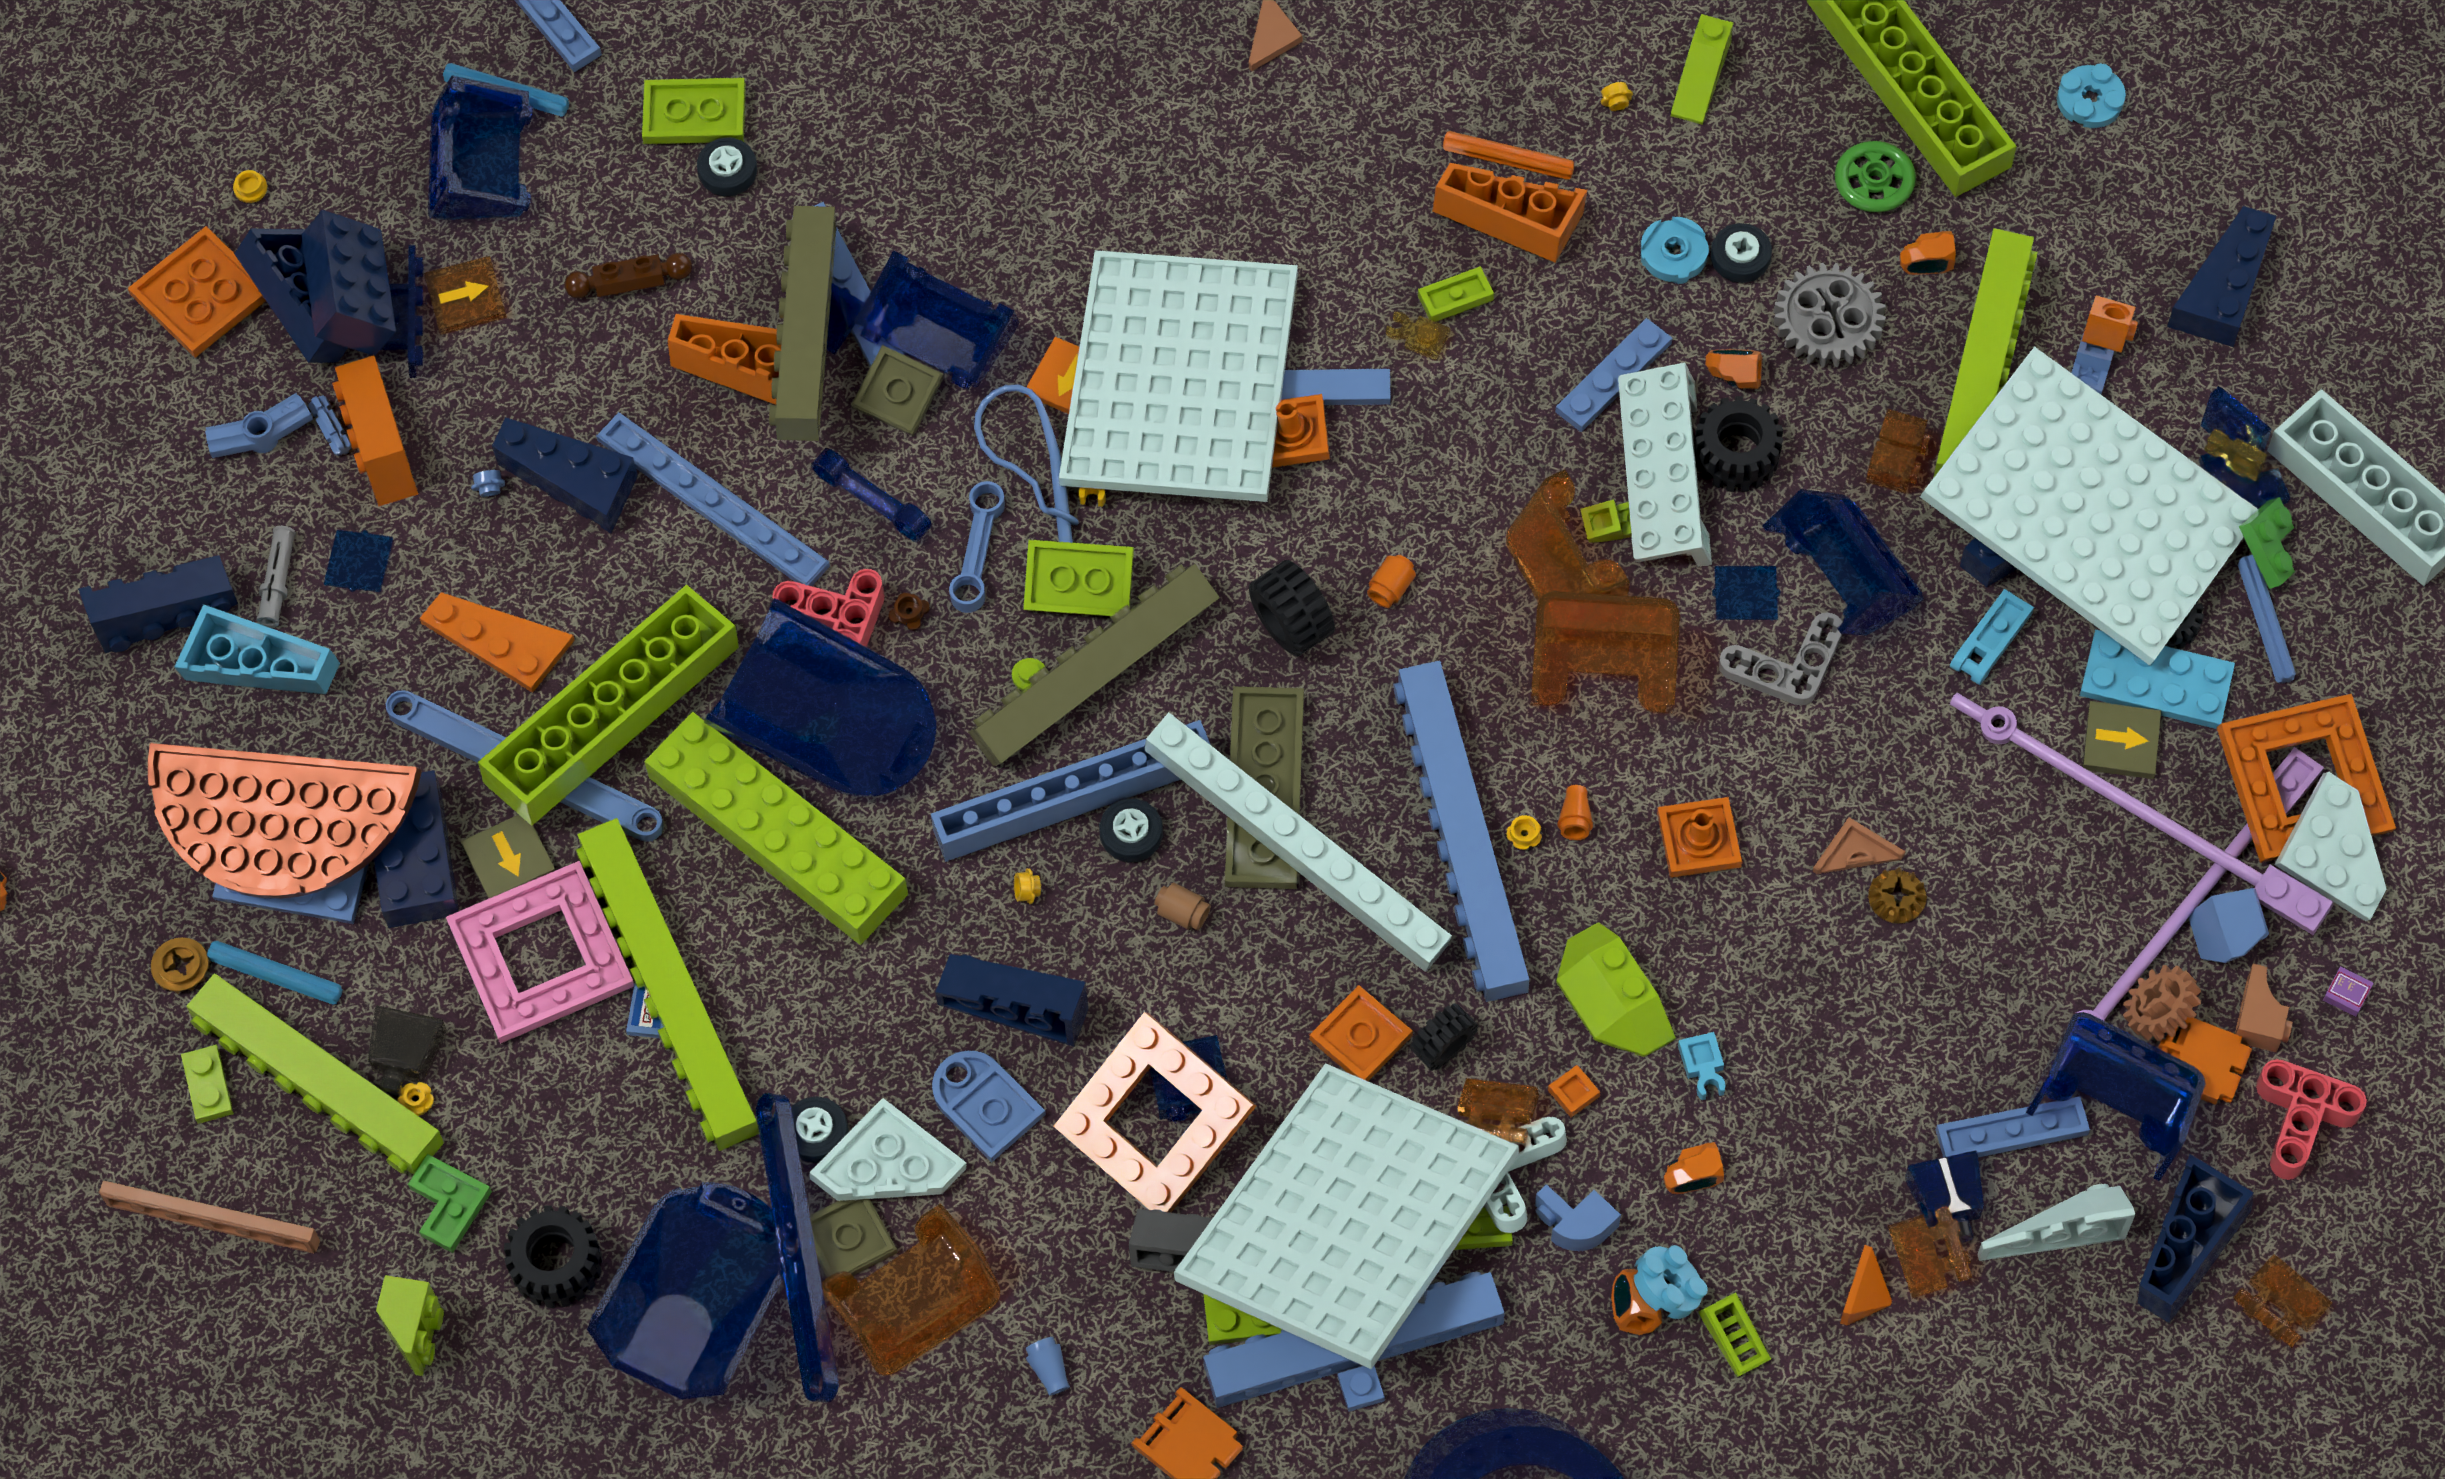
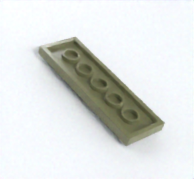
[1225,686,1304,889]

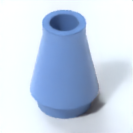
[1026,1337,1070,1396]

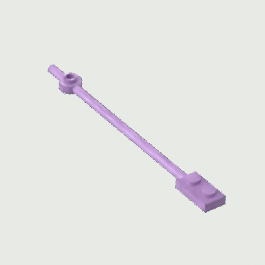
[1950,693,2333,935]
[2048,747,2324,1074]

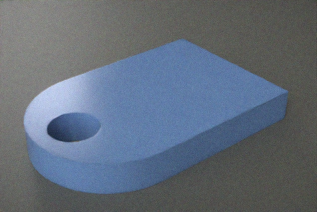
[932,1051,1046,1162]

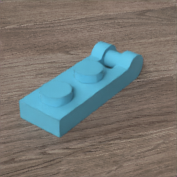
[1950,589,2034,685]

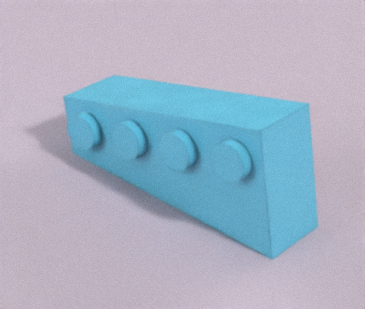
[175,604,340,694]

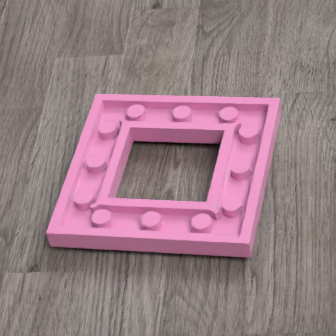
[446,861,634,1044]

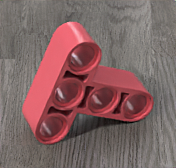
[773,569,885,672]
[2256,1059,2367,1180]

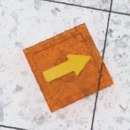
[424,256,507,335]

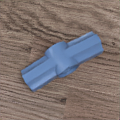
[205,393,313,458]

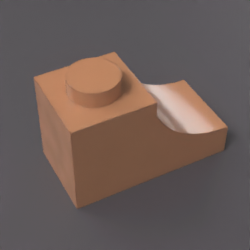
[2235,964,2293,1052]

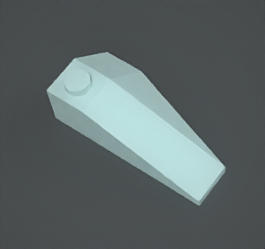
[1978,1184,2135,1261]

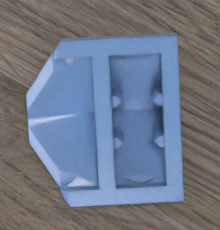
[2188,888,2269,963]

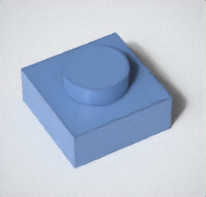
[1338,1366,1385,1412]

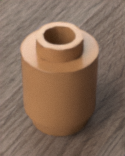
[1154,882,1211,930]

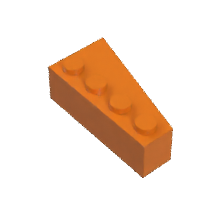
[1432,163,1587,263]
[332,355,418,506]

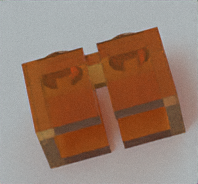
[1866,409,1931,494]

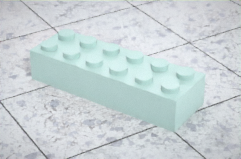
[2267,389,2445,586]

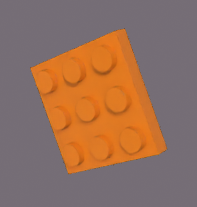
[128,226,266,358]

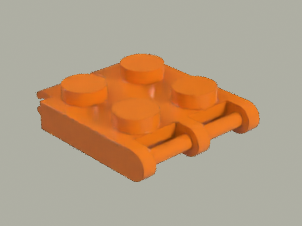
[2147,1017,2252,1105]
[1131,1387,1243,1479]

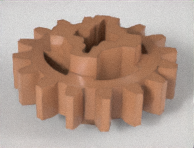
[2123,965,2201,1041]

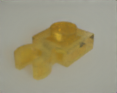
[1386,312,1450,361]
[2204,429,2268,481]

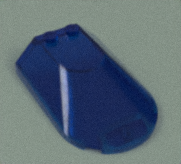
[704,598,936,797]
[587,1182,791,1400]

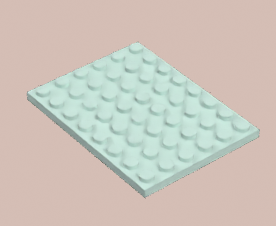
[1059,250,1298,502]
[1920,346,2259,665]
[1174,1063,1519,1369]

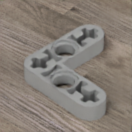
[1719,612,1843,706]

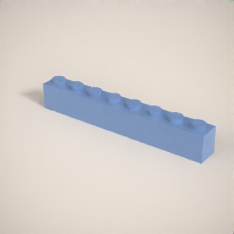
[931,720,1211,862]
[1203,1272,1504,1408]

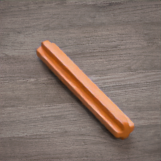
[1443,131,1574,180]

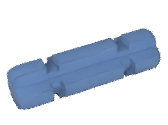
[308,396,352,456]

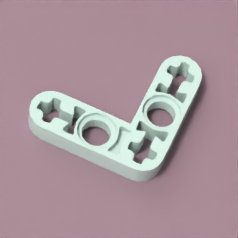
[1484,1117,1567,1233]

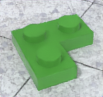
[2239,497,2295,589]
[408,1154,492,1253]

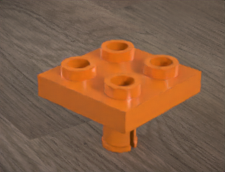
[1272,394,1330,468]
[1657,797,1742,878]

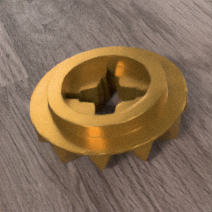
[1868,867,1927,923]
[151,937,210,994]

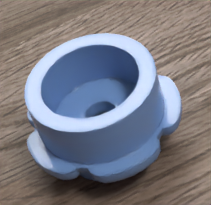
[471,470,505,497]

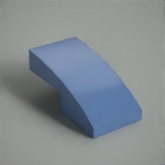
[2071,333,2114,394]

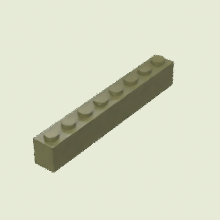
[769,206,837,441]
[968,564,1220,766]

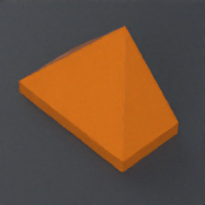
[1840,1245,1892,1325]

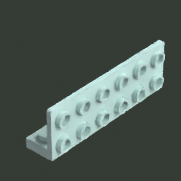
[1618,363,1712,566]

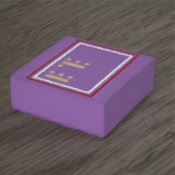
[2323,966,2373,1017]

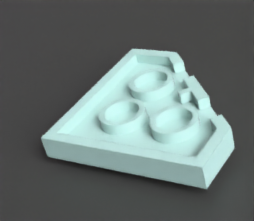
[2274,772,2386,921]
[810,1098,966,1201]

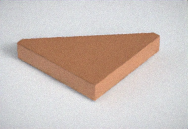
[1249,0,1303,71]
[1813,818,1905,874]

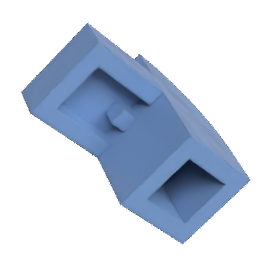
[1535,1184,1621,1251]

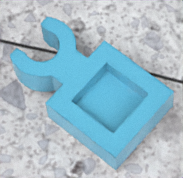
[1678,1032,1725,1100]

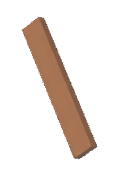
[99,1181,320,1254]

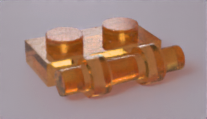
[1458,1078,1539,1143]
[1888,1206,1972,1299]
[2233,1254,2333,1348]

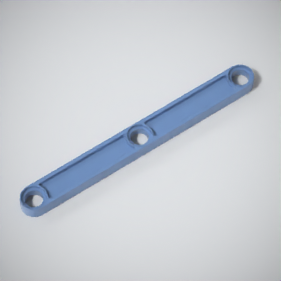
[386,690,664,842]

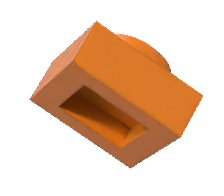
[1548,1065,1600,1118]

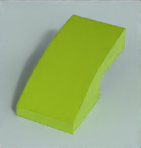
[1580,499,1632,542]

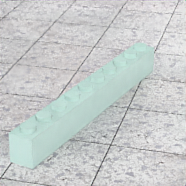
[1145,712,1452,972]

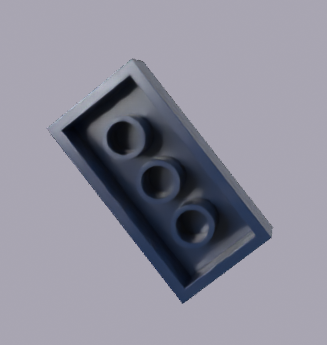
[301,210,396,356]
[374,770,459,928]

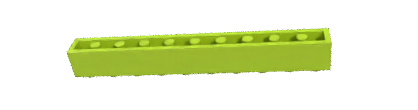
[575,818,760,1151]

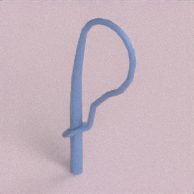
[974,384,1079,543]

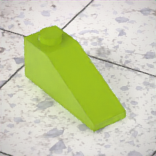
[1670,14,1733,125]

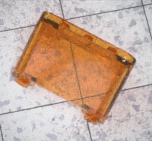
[1506,469,1630,642]
[817,1203,1001,1376]

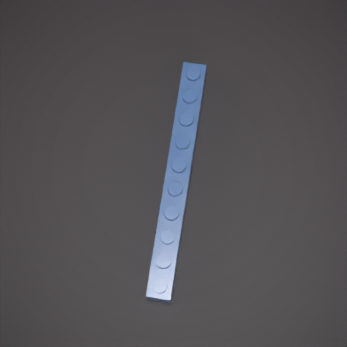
[1393,661,1529,1002]

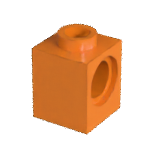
[2082,295,2138,353]

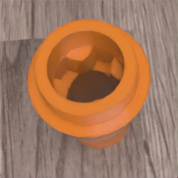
[1557,785,1593,840]

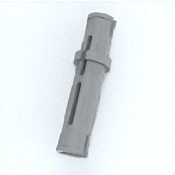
[256,525,296,628]

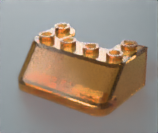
[1530,591,1680,714]

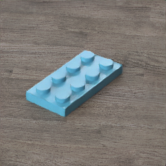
[2080,629,2235,729]

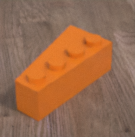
[668,314,781,405]

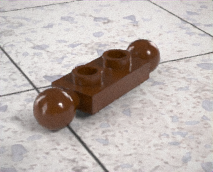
[564,253,692,299]

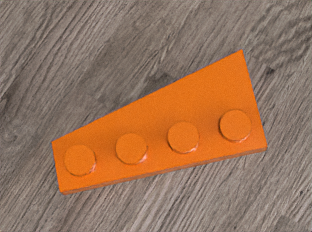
[420,592,575,693]

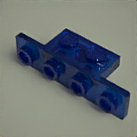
[381,245,424,378]

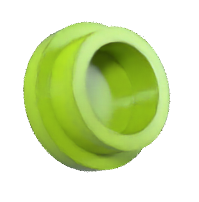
[1012,658,1045,691]

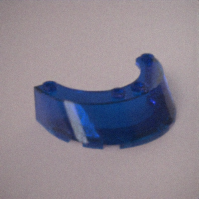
[1404,1408,1624,1479]

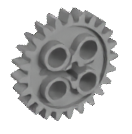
[1773,263,1886,367]

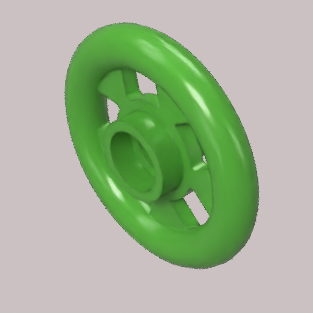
[1835,141,1916,212]

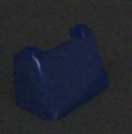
[428,75,533,220]
[855,250,1020,390]

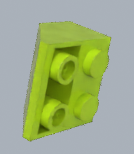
[376,1275,444,1376]

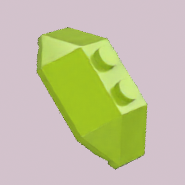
[1556,922,1676,1057]

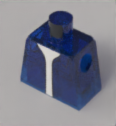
[1905,1150,1984,1244]

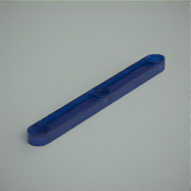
[756,1093,839,1403]

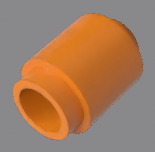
[1367,555,1416,608]

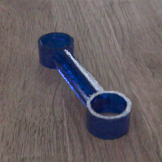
[811,448,932,542]

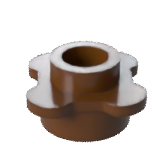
[889,593,930,631]

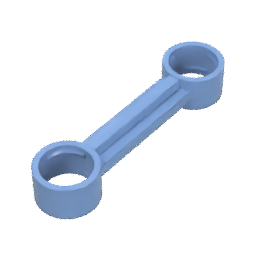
[949,481,1005,613]

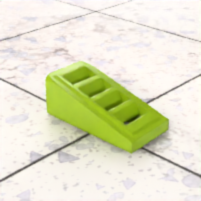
[1698,1292,1771,1377]

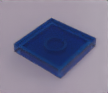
[2200,386,2272,469]

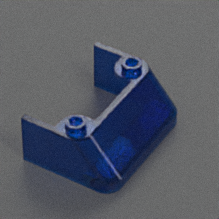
[1762,489,1924,636]
[2026,1012,2206,1181]

